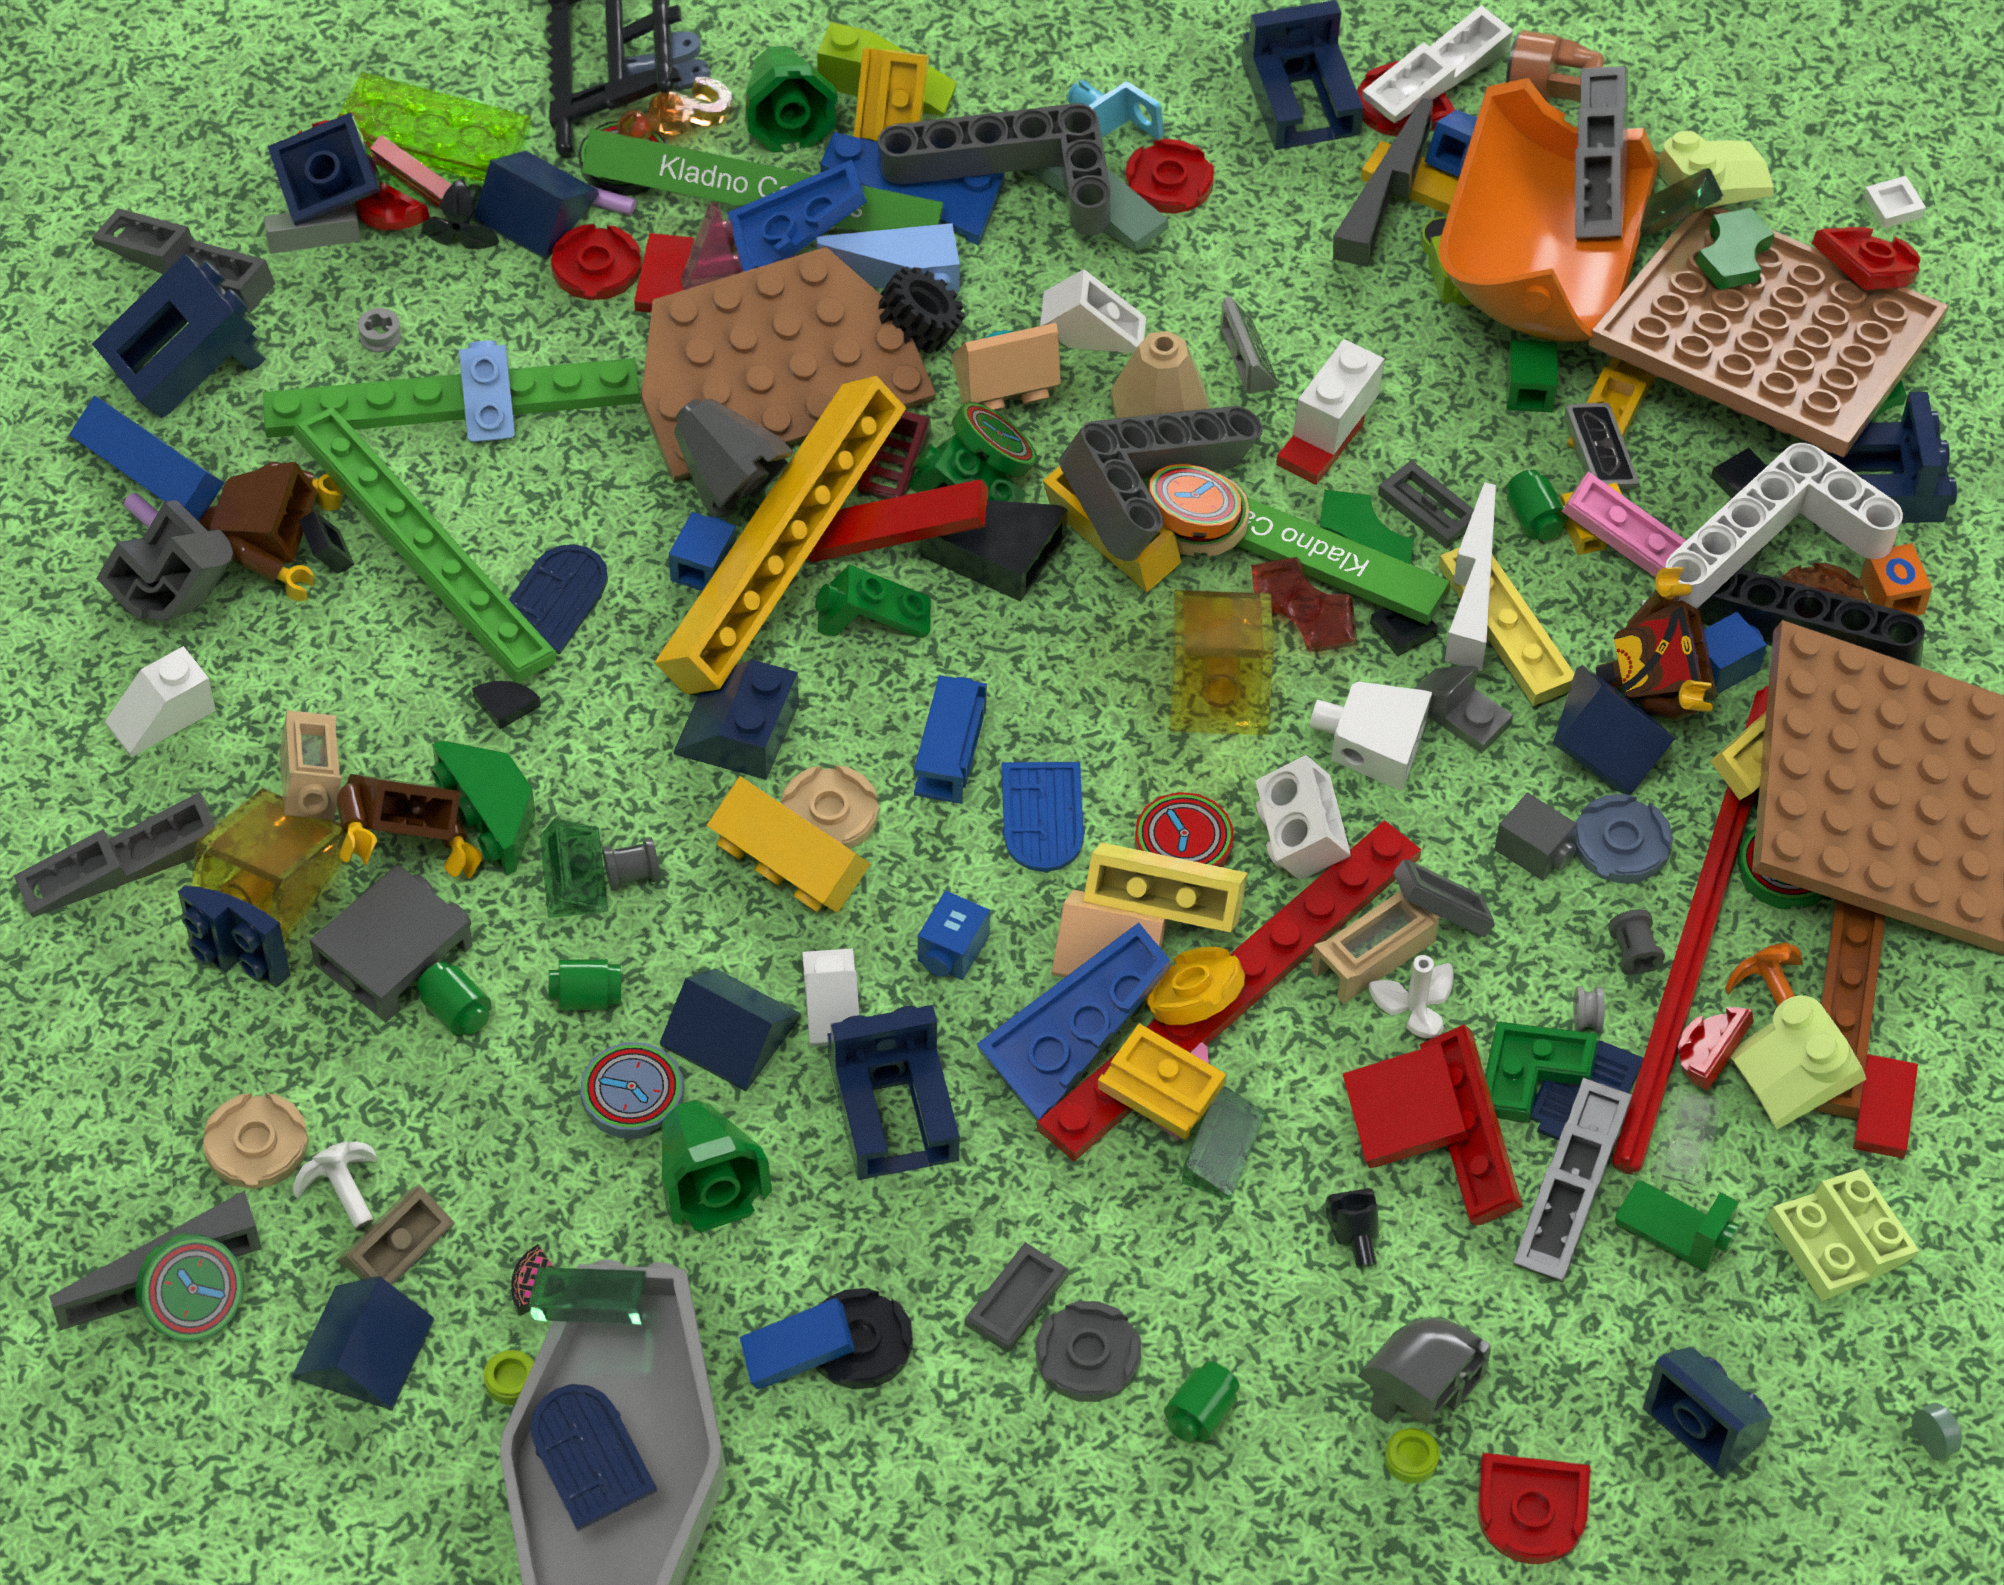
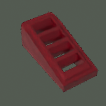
[857,411,931,499]

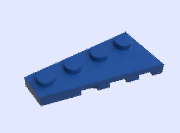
[820,132,1005,246]
[977,922,1171,1121]

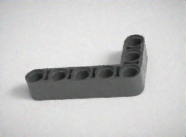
[878,104,1111,235]
[1059,406,1263,561]

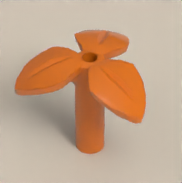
[1725,942,1803,1007]

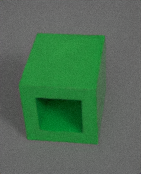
[1506,340,1557,413]

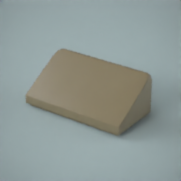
[337,1184,455,1285]

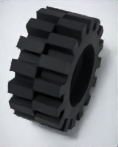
[878,267,965,353]

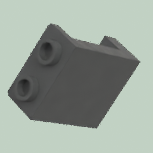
[310,864,473,1023]

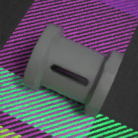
[602,837,661,891]
[1608,909,1665,975]

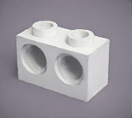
[1255,755,1351,879]

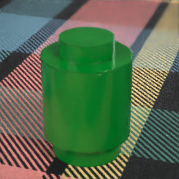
[1506,469,1569,541]
[548,959,621,1010]
[417,961,491,1036]
[1164,1361,1240,1443]

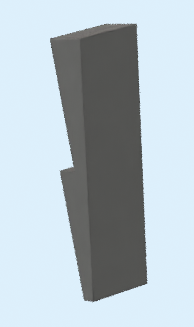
[1333,98,1433,267]
[92,208,275,314]
[14,792,229,917]
[49,1191,261,1331]

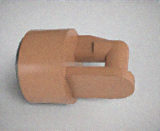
[1506,30,1605,102]

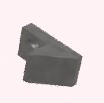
[1415,665,1513,754]

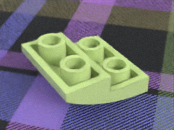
[1766,1168,1919,1301]

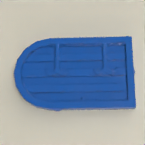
[1001,762,1085,872]

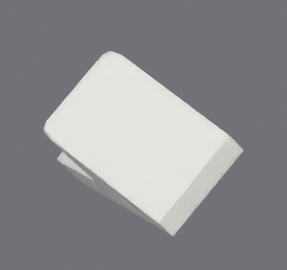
[802,948,859,1047]

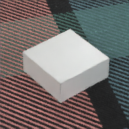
[1863,176,1926,229]

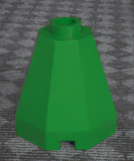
[745,46,838,153]
[662,1100,772,1232]

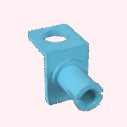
[1067,80,1164,140]

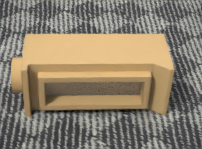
[280,710,342,820]
[1311,891,1440,1004]

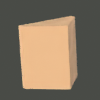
[1051,890,1168,978]

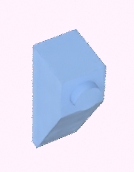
[816,223,960,293]

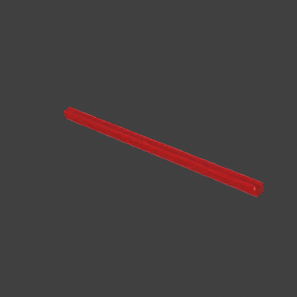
[1612,686,1769,1175]

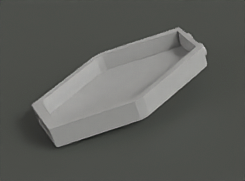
[500,1260,726,1585]

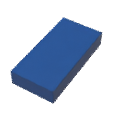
[740,1298,855,1389]

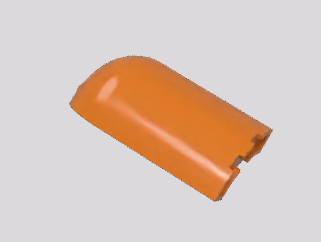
[1439,78,1660,342]

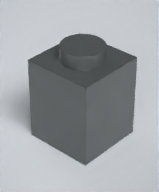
[1494,792,1577,881]

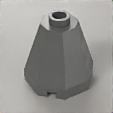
[674,399,793,518]

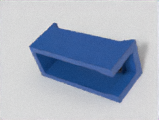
[914,675,987,804]

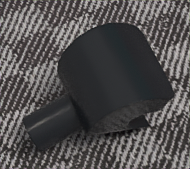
[1326,1188,1379,1268]

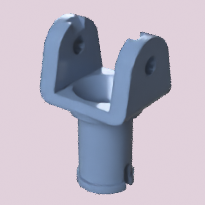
[625,32,711,91]

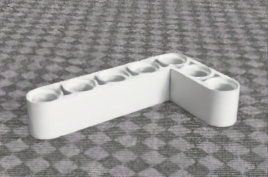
[1665,443,1903,608]

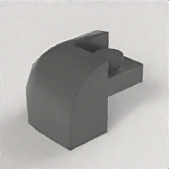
[96,500,233,621]
[1358,1317,1491,1426]

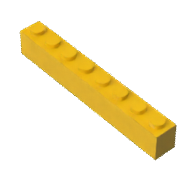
[654,376,906,694]

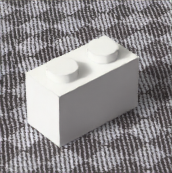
[1293,339,1385,455]

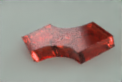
[1251,557,1358,652]

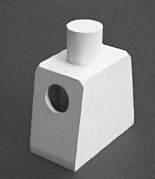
[1310,682,1432,790]

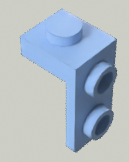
[459,341,515,443]

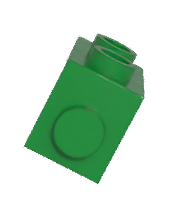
[908,434,1025,502]
[815,564,931,638]
[1615,1180,1740,1271]

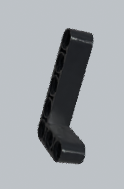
[1697,498,1925,667]

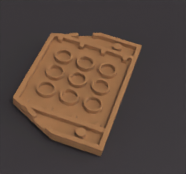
[641,247,936,483]

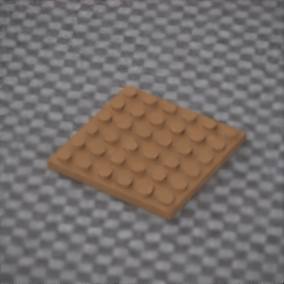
[1588,206,1949,458]
[1752,620,2004,954]

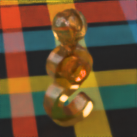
[617,77,732,140]

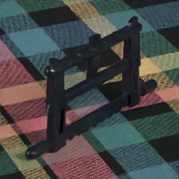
[546,0,683,157]

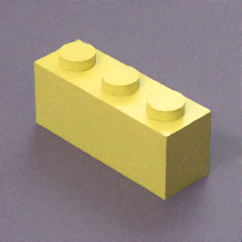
[1083,842,1248,933]

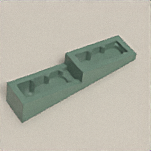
[1025,166,1169,251]

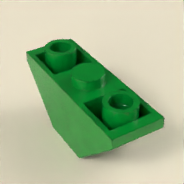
[430,740,535,875]

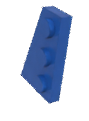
[727,160,867,272]

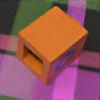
[1860,543,1932,616]

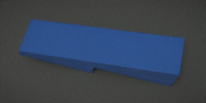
[69,395,225,522]

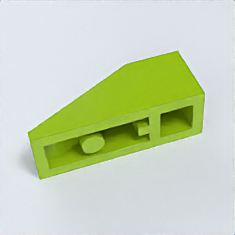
[817,22,957,117]

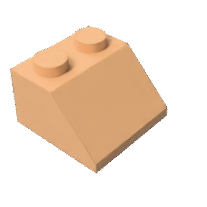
[951,323,1061,411]

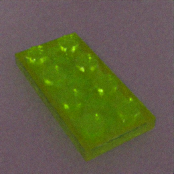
[337,72,531,182]

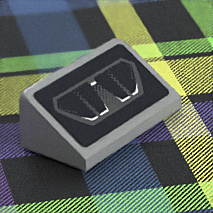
[1220,296,1280,394]
[1565,403,1640,492]

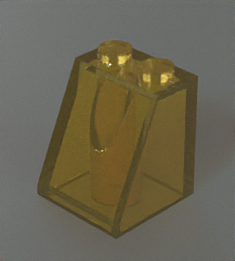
[1170,590,1273,735]
[191,788,346,945]

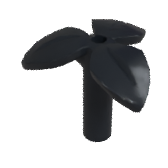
[422,178,499,249]

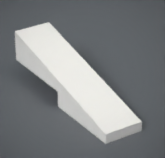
[1362,5,1513,123]
[1445,482,1496,672]

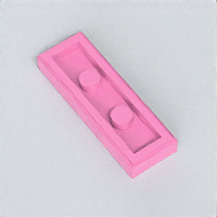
[1562,471,1686,577]

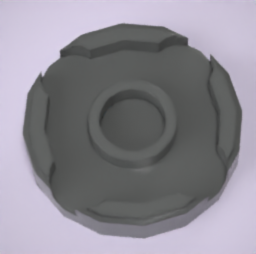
[1036,1301,1141,1402]

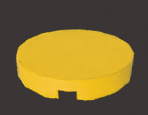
[1145,947,1245,1025]

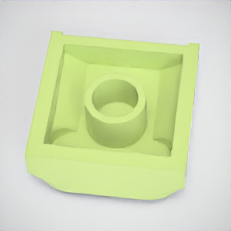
[1657,131,1774,212]
[1729,995,1866,1130]

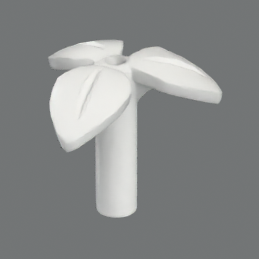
[1369,955,1453,1039]
[293,1141,378,1230]

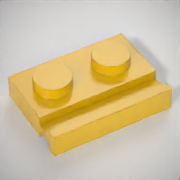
[854,47,929,141]
[1098,1023,1226,1140]

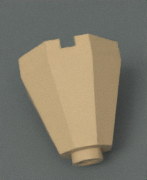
[1110,331,1209,419]

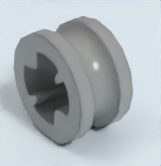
[358,308,401,353]
[1573,986,1605,1033]

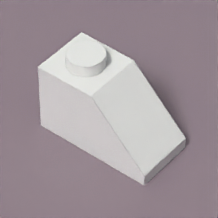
[1040,269,1146,353]
[105,646,216,757]

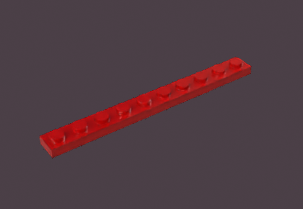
[1037,820,1421,1162]

